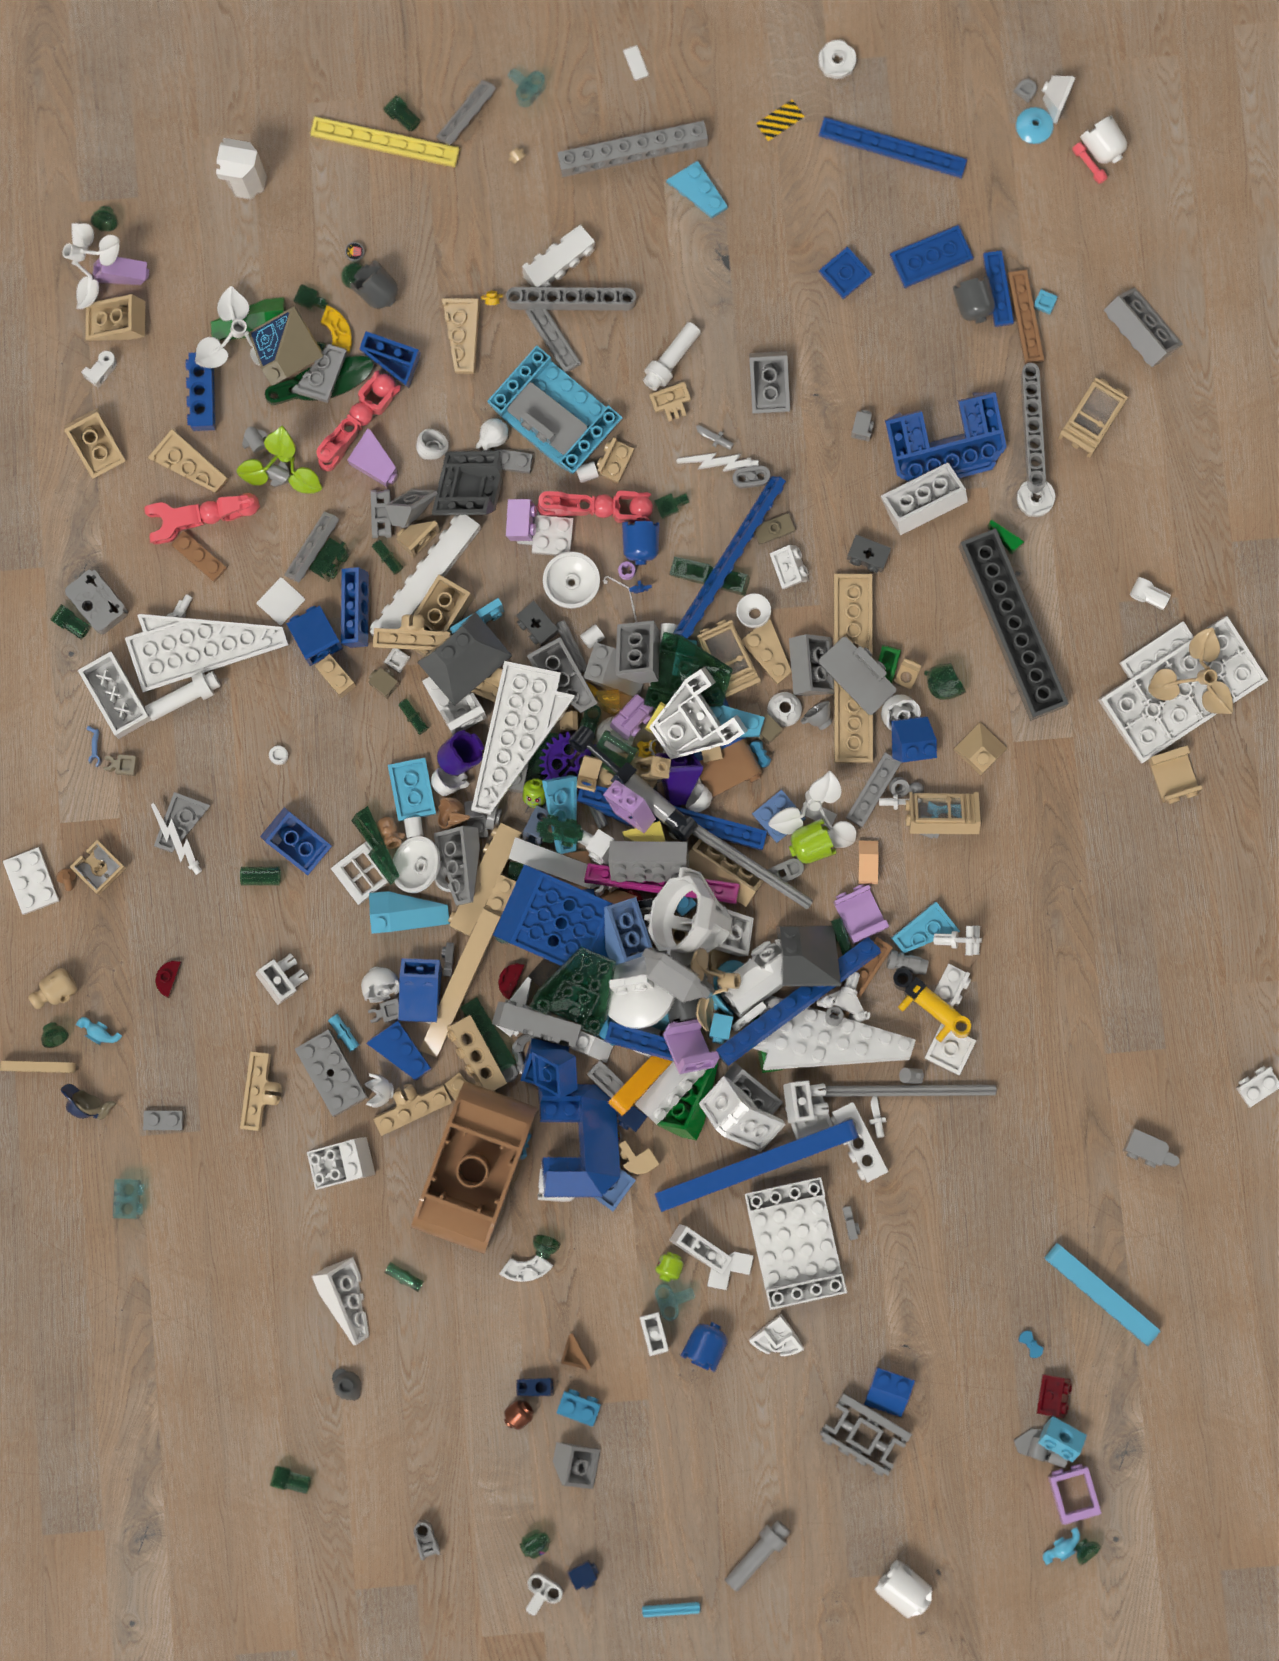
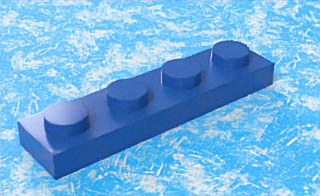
[983,250,1014,327]
[604,1022,674,1062]

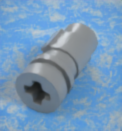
[887,950,928,975]

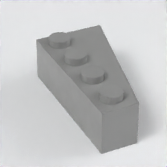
[492,999,582,1048]

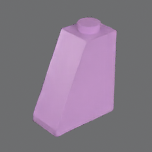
[92,257,149,285]
[348,428,398,488]

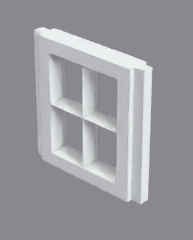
[331,841,393,905]

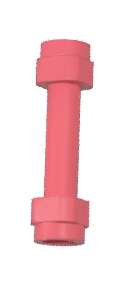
[1072,142,1108,184]

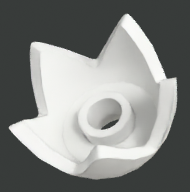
[364,1073,394,1108]

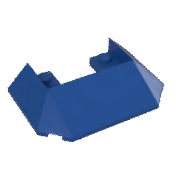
[885,392,1007,482]
[538,1084,620,1197]

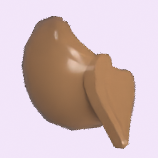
[437,792,470,830]

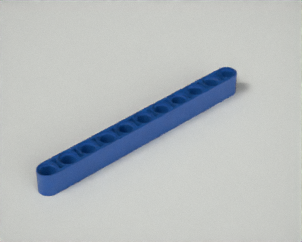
[654,1119,859,1212]

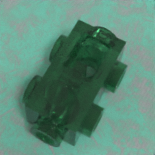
[536,815,584,847]

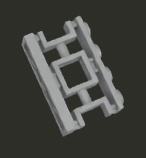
[819,1393,912,1476]

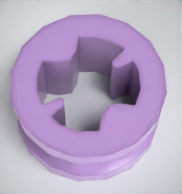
[618,562,635,580]

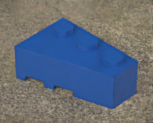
[359,331,421,388]
[366,1021,432,1081]

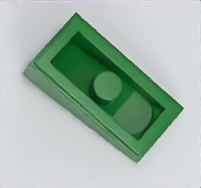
[988,520,1024,554]
[878,645,901,684]

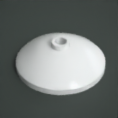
[543,552,600,609]
[391,836,440,893]

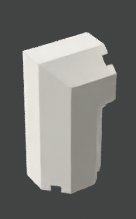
[216,138,267,199]
[717,939,784,1018]

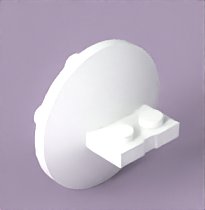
[600,952,675,1029]

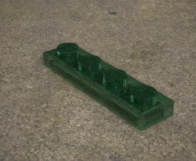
[460,997,517,1073]

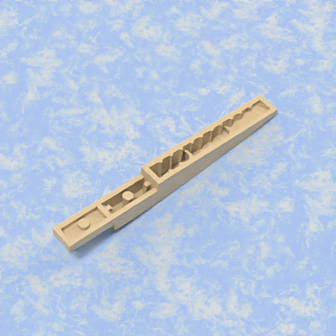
[420,874,516,1058]

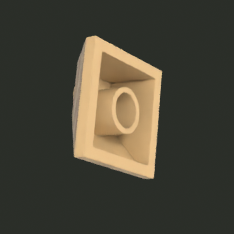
[396,521,440,558]
[953,722,1008,776]

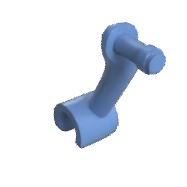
[86,726,102,767]

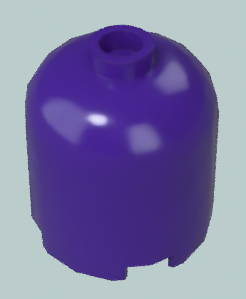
[437,730,484,776]

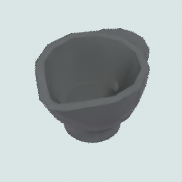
[332,1369,361,1401]

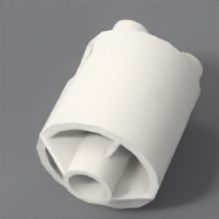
[874,1560,932,1619]

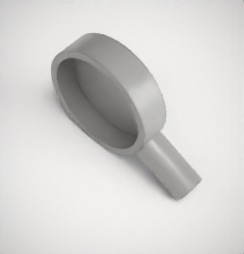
[486,802,502,830]

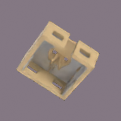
[70,840,126,895]

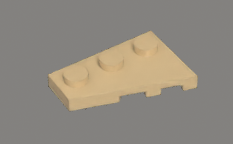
[741,618,792,685]

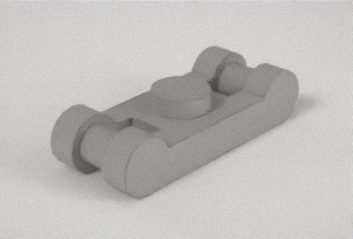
[371,489,392,538]

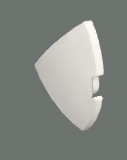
[749,1314,804,1356]

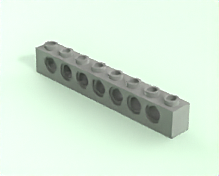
[557,121,708,177]

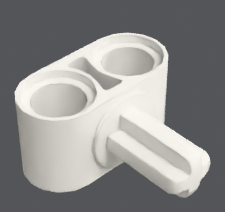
[526,1573,563,1616]

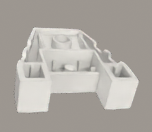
[649,667,748,759]

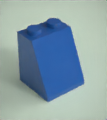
[286,606,343,666]

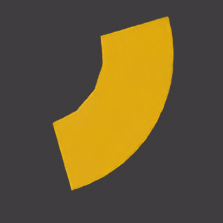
[321,305,352,353]

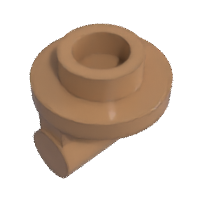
[56,868,76,891]

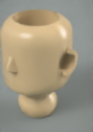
[28,968,77,1009]

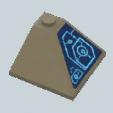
[249,306,324,386]

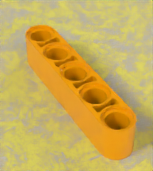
[608,1056,673,1116]

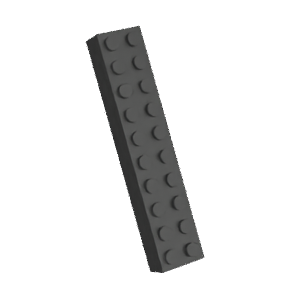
[959,529,1069,721]

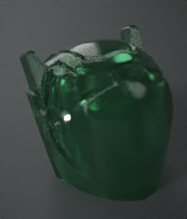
[924,663,966,700]

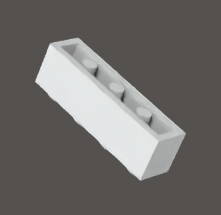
[635,1062,707,1124]

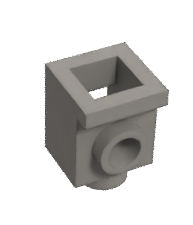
[851,410,874,442]

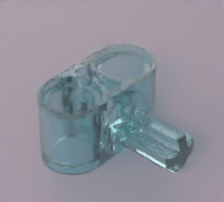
[507,68,546,107]
[655,1284,695,1321]

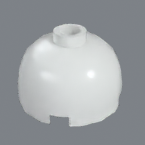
[881,695,921,731]
[361,967,399,1003]

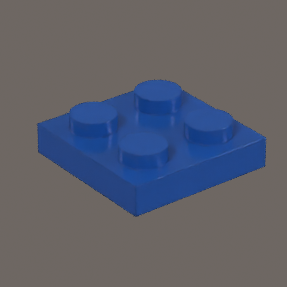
[819,246,872,300]

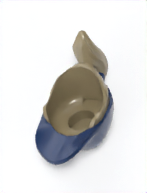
[61,1084,116,1120]

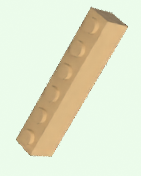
[448,823,522,937]

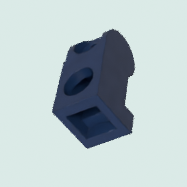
[516,1378,554,1396]

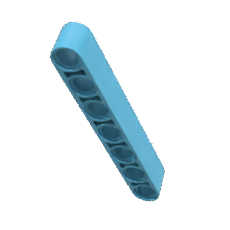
[1044,1243,1161,1346]

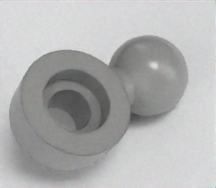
[889,777,924,798]

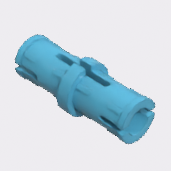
[328,1014,360,1052]

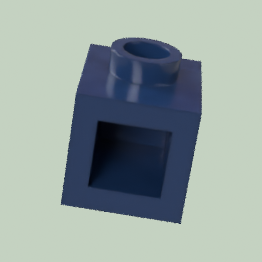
[617,1106,647,1132]
[567,1560,599,1590]

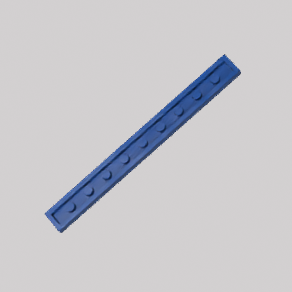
[673,476,786,639]
[577,782,767,851]
[716,937,881,1066]

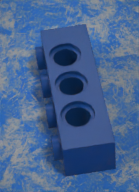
[186,353,216,431]
[341,567,369,648]

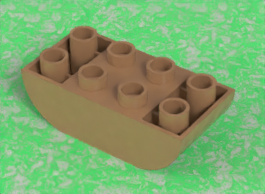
[411,1081,538,1255]

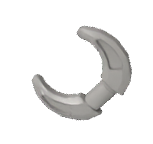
[512,1035,538,1074]

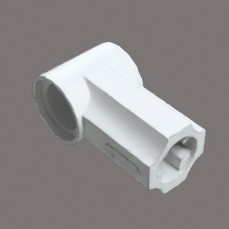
[1130,577,1171,610]

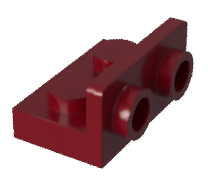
[1037,1374,1072,1418]

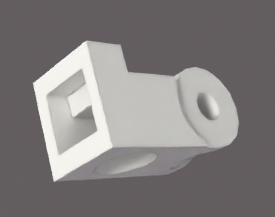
[81,351,117,388]

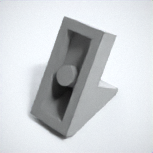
[464,801,489,839]

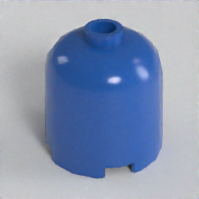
[622,521,660,565]
[680,1322,728,1373]

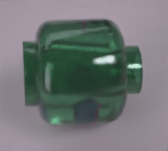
[520,1529,550,1559]

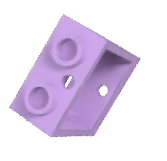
[603,780,656,833]
[1048,1464,1101,1525]

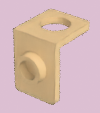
[894,658,922,689]
[576,755,602,792]

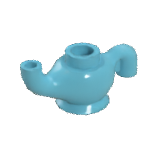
[75,1017,122,1046]
[1042,1527,1080,1565]

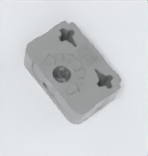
[65,569,128,634]

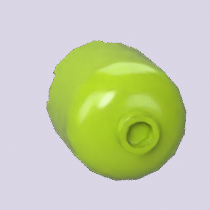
[789,818,837,864]

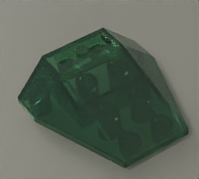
[644,632,733,709]
[529,946,616,1036]

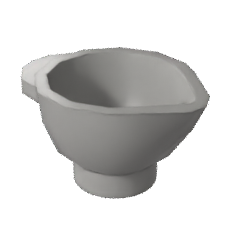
[800,701,832,730]

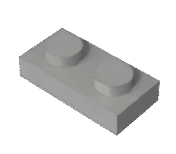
[495,449,533,474]
[587,1061,624,1098]
[143,1111,184,1131]

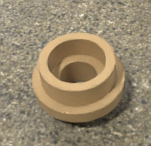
[508,147,526,164]

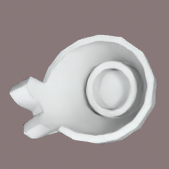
[476,418,508,451]
[431,768,470,796]
[686,778,713,813]

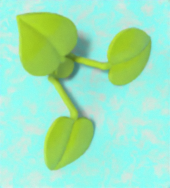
[237,425,323,494]

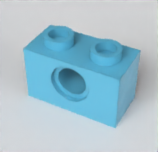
[709,1013,733,1044]
[1038,1416,1087,1462]

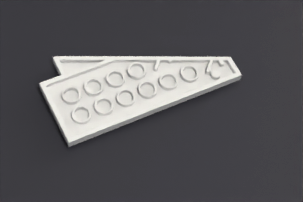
[125,614,289,692]
[471,661,574,815]
[753,995,916,1070]

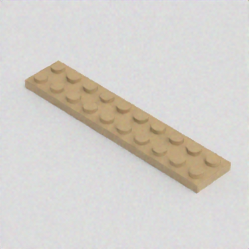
[834,574,873,763]

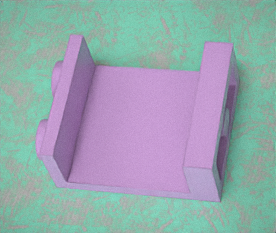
[833,884,889,944]
[663,1018,720,1074]

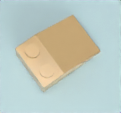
[85,294,145,341]
[64,408,126,479]

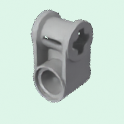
[414,1520,441,1561]

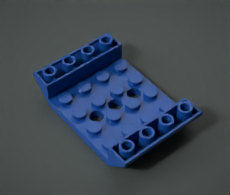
[493,864,613,982]

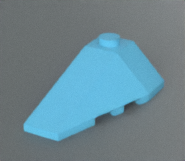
[369,891,450,934]

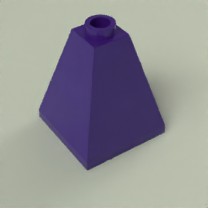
[655,753,703,808]

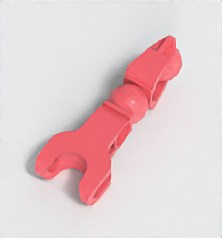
[316,370,401,472]
[537,491,653,523]
[144,493,260,544]

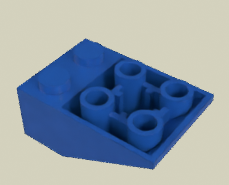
[398,958,443,1023]

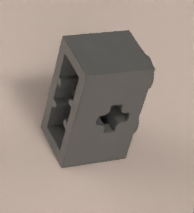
[847,535,891,573]
[516,601,559,647]

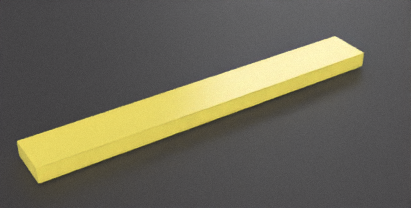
[310,116,460,168]

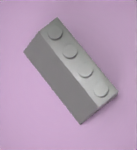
[1104,287,1183,367]

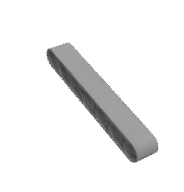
[506,287,636,311]
[1021,363,1046,493]

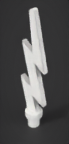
[676,453,759,472]
[151,803,202,875]

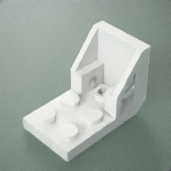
[422,677,487,735]
[699,1076,786,1152]

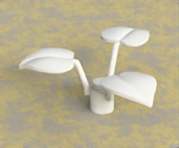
[63,223,120,309]
[195,286,260,368]
[768,771,856,848]

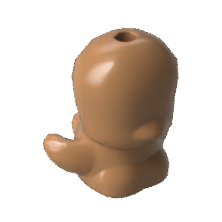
[377,817,405,849]

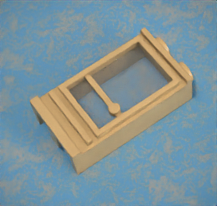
[1058,378,1128,458]
[697,620,761,700]
[905,792,981,834]

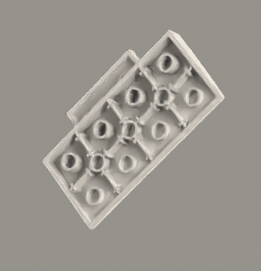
[1098,616,1268,763]

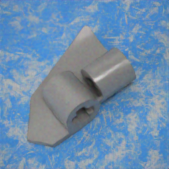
[1014,1429,1068,1468]

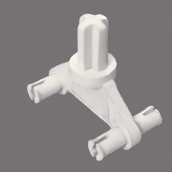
[933,926,982,955]
[817,972,870,1022]

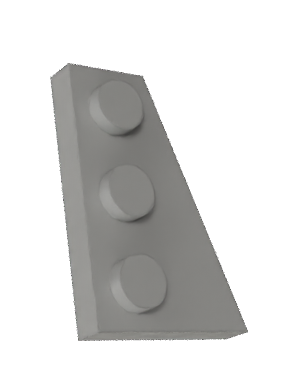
[292,344,347,403]
[154,792,210,853]

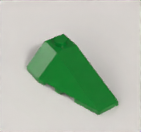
[211,297,285,341]
[655,1063,718,1141]

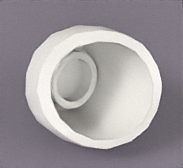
[416,429,448,460]

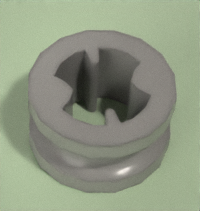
[825,1006,843,1026]

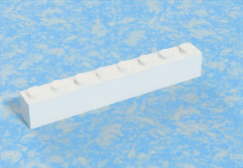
[370,515,481,637]

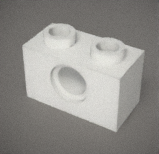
[640,1312,669,1356]

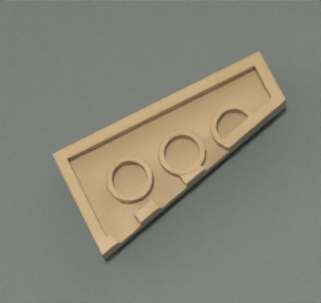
[442,299,480,374]
[148,429,229,493]

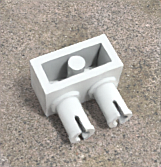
[573,827,616,866]
[255,954,308,1005]
[783,1081,829,1124]

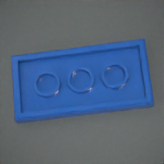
[890,225,974,289]

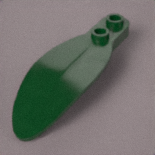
[265,356,373,405]

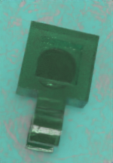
[293,284,328,310]
[654,493,690,519]

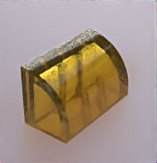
[596,689,621,715]

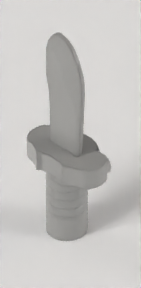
[696,425,734,450]

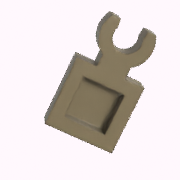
[103,755,139,776]

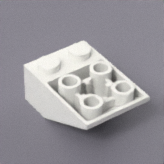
[307,1137,376,1190]

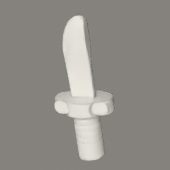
[879,795,921,810]
[869,1096,887,1138]

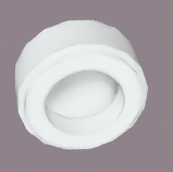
[269,746,289,765]

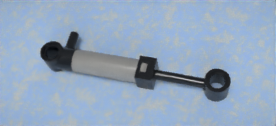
[569,726,698,842]

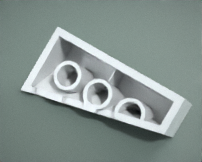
[522,225,595,287]

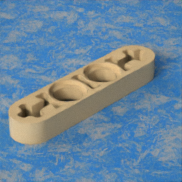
[0,1061,76,1073]

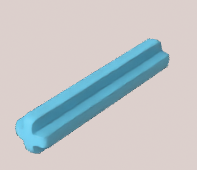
[642,1602,700,1617]

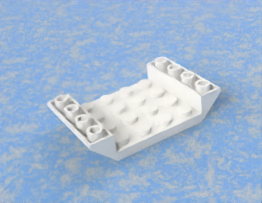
[745,1177,847,1310]

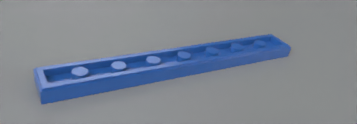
[819,117,967,178]

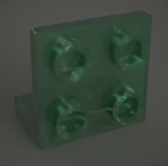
[309,538,350,582]

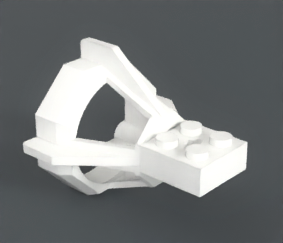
[644,867,754,966]

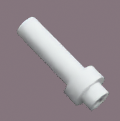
[643,322,701,391]
[145,671,221,721]

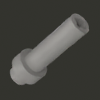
[725,1520,791,1592]

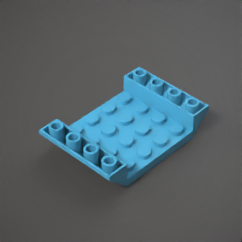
[487,345,623,474]

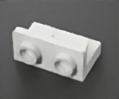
[770,545,809,589]
[934,964,971,1007]
[1236,1066,1279,1108]

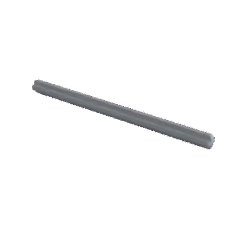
[693,824,813,909]
[823,1085,997,1097]

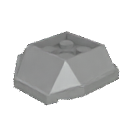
[642,947,715,1002]

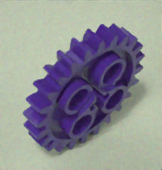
[539,732,601,791]

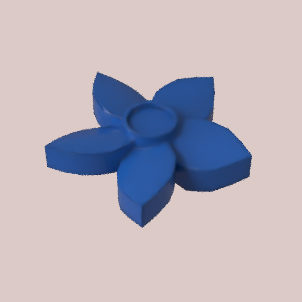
[629,581,652,593]

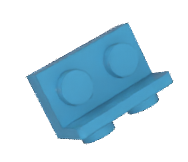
[556,1389,601,1427]

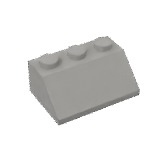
[615,620,660,683]
[789,634,834,696]

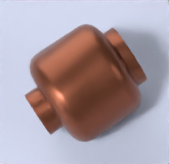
[504,1400,534,1430]

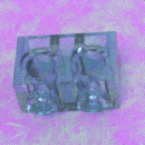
[113,1179,144,1219]

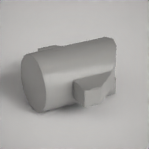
[242,427,267,453]
[267,461,291,487]
[899,1068,924,1084]

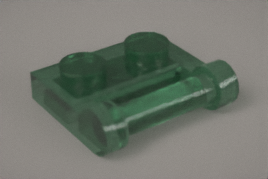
[590,729,639,775]

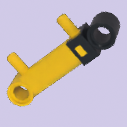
[893,968,971,1042]

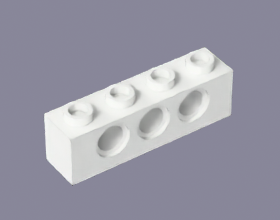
[830,1102,888,1183]

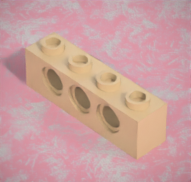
[446,1015,507,1091]

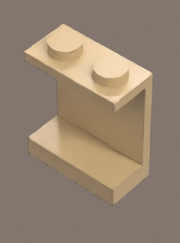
[1148,745,1202,804]

